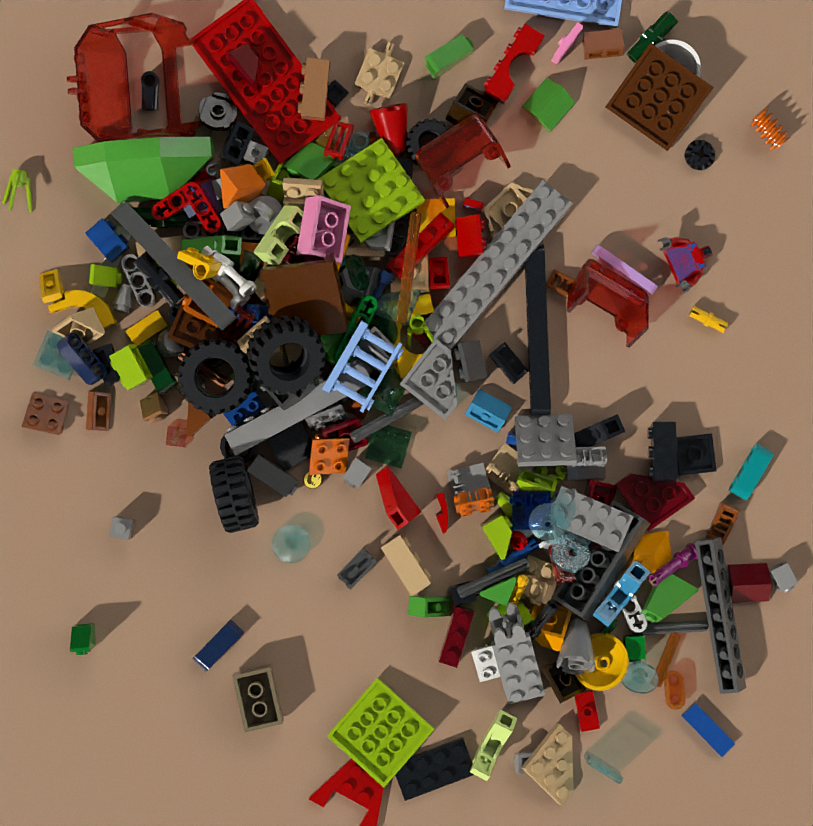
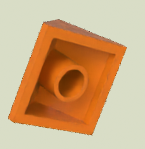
[220,164,266,208]

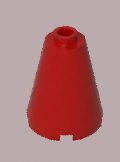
[370,103,408,157]

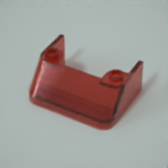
[415,114,511,209]
[567,259,649,348]

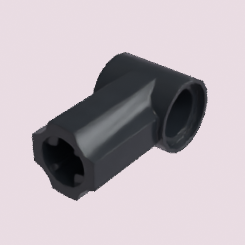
[141,71,160,111]

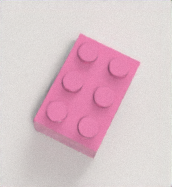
[296,196,351,264]

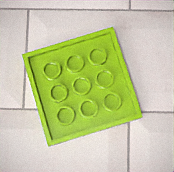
[317,138,425,244]
[327,678,435,787]

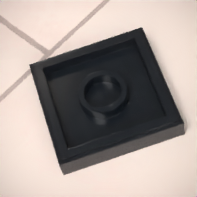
[676,433,717,476]

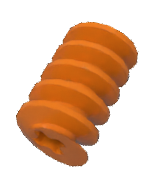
[750,107,791,151]

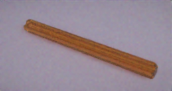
[396,212,421,324]

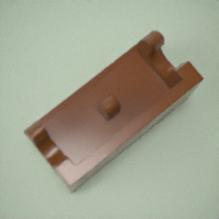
[583,28,624,60]

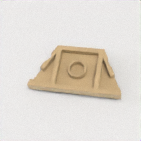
[483,182,534,240]

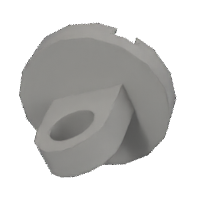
[248,196,282,234]

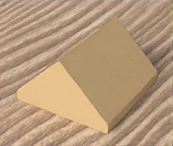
[52,307,105,345]

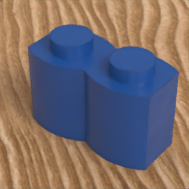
[85,218,129,263]

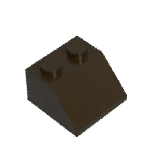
[445,83,499,137]

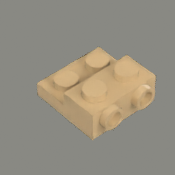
[282,178,324,211]
[515,555,563,606]

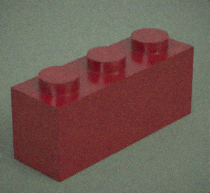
[438,606,474,668]

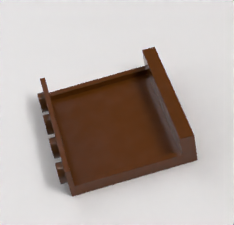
[260,253,349,336]

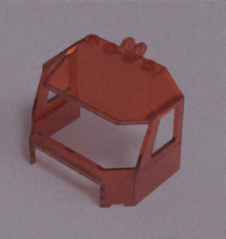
[67,13,201,143]

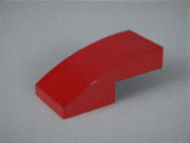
[436,492,448,533]

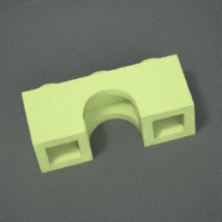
[254,206,303,265]

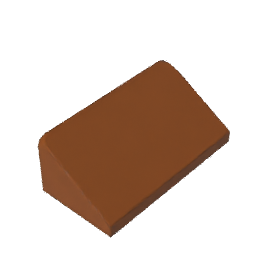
[86,391,111,431]

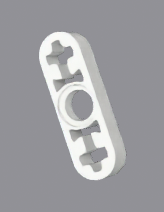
[613,580,647,633]

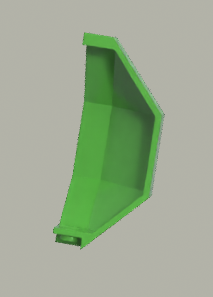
[72,137,215,203]

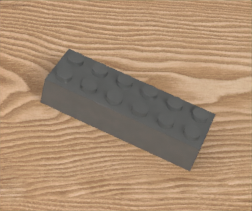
[552,500,651,621]

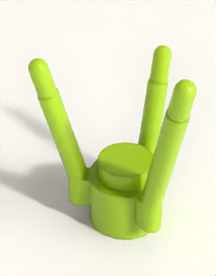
[2,169,33,212]
[406,314,434,351]

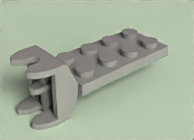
[489,602,545,705]

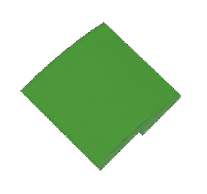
[283,142,337,180]

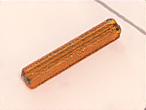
[651,633,681,687]

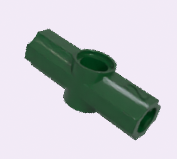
[627,11,678,63]
[132,207,190,228]

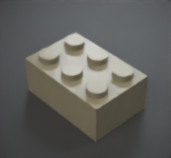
[232,664,284,732]

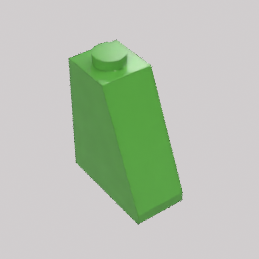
[424,34,474,80]
[641,574,699,622]

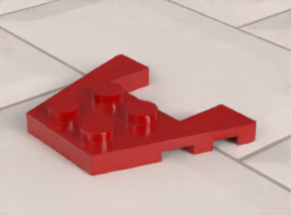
[309,758,384,826]

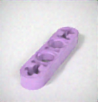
[591,245,658,295]

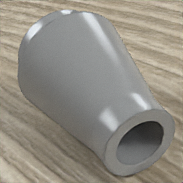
[113,284,132,314]

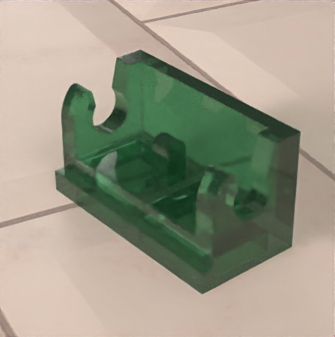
[235,250,262,288]

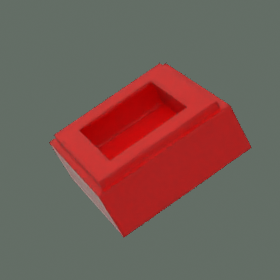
[463,197,484,212]

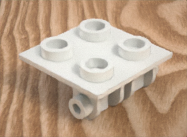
[471,644,500,682]

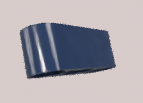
[57,333,107,385]
[192,619,244,672]

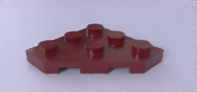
[615,473,695,532]

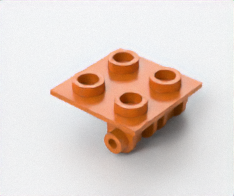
[309,434,350,475]
[453,487,494,517]

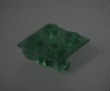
[365,425,412,469]

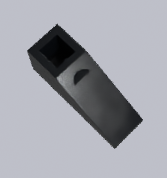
[574,414,626,448]

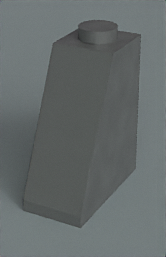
[247,454,299,497]

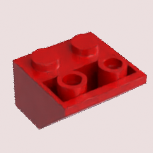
[455,214,486,258]

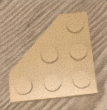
[521,723,574,805]

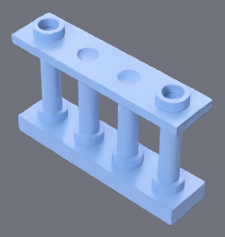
[322,321,404,412]

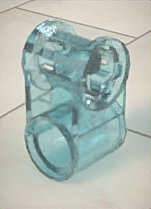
[340,132,370,163]

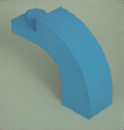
[593,560,650,627]

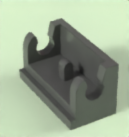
[337,547,377,590]

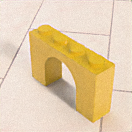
[382,294,434,379]

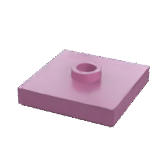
[551,22,583,65]

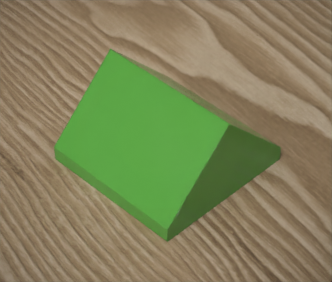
[522,78,575,132]
[479,575,517,606]

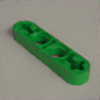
[333,295,378,363]

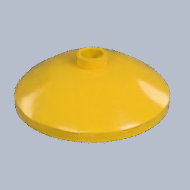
[575,633,629,691]

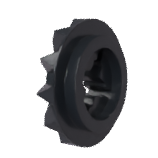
[685,140,715,170]

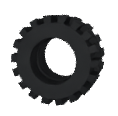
[407,118,455,170]

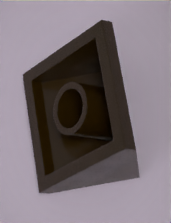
[542,661,586,704]

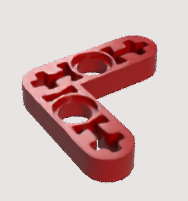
[152,182,223,233]

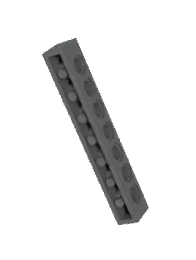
[695,536,746,694]

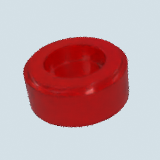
[509,531,528,550]

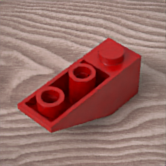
[376,466,422,530]

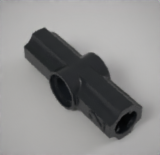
[133,251,185,306]

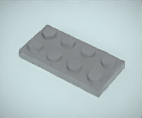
[547,486,634,552]

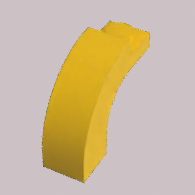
[48,290,118,329]

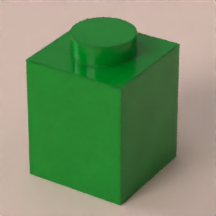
[623,634,646,663]

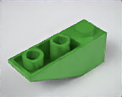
[181,235,242,264]

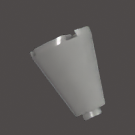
[557,618,595,674]

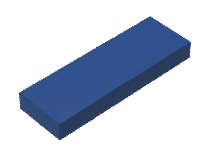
[681,702,735,757]

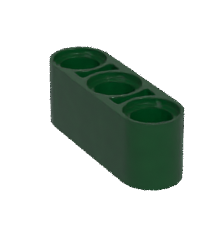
[137,339,177,396]

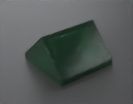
[360,368,406,416]

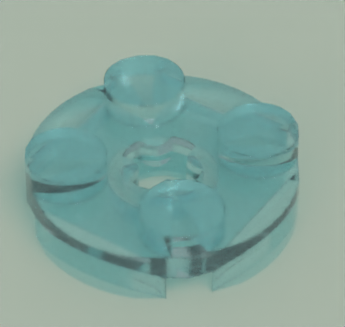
[551,533,591,573]

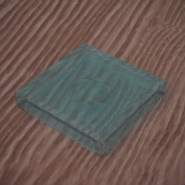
[583,750,624,784]

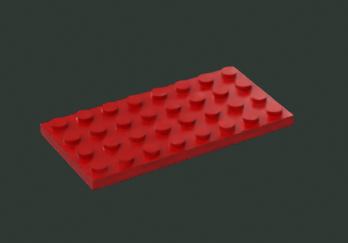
[189,0,342,164]

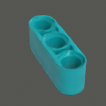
[729,443,774,500]

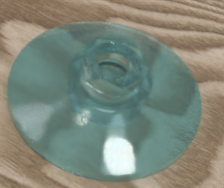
[529,503,568,540]
[272,524,311,563]
[622,661,659,694]

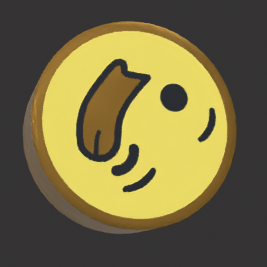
[303,471,322,489]

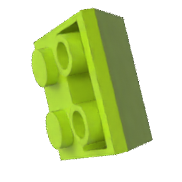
[109,344,153,391]

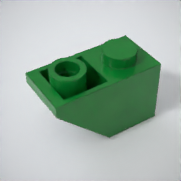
[70,623,96,655]

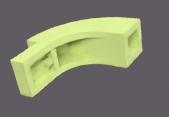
[470,709,517,781]

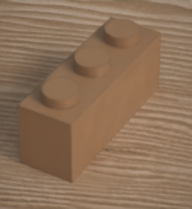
[298,58,330,121]

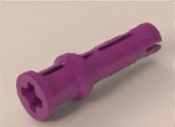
[649,543,697,586]

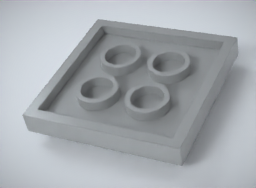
[515,414,577,467]

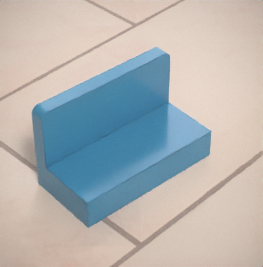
[465,389,512,433]

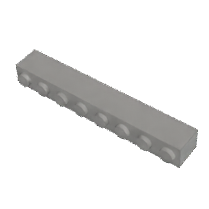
[224,360,370,456]

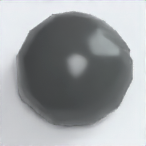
[156,329,185,358]

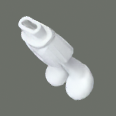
[201,246,257,310]

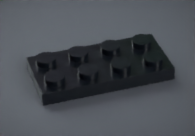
[395,737,474,801]

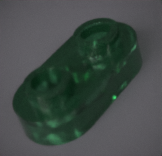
[345,254,369,291]

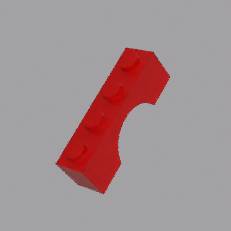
[484,24,545,104]

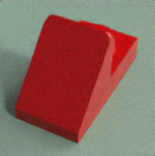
[429,257,450,289]

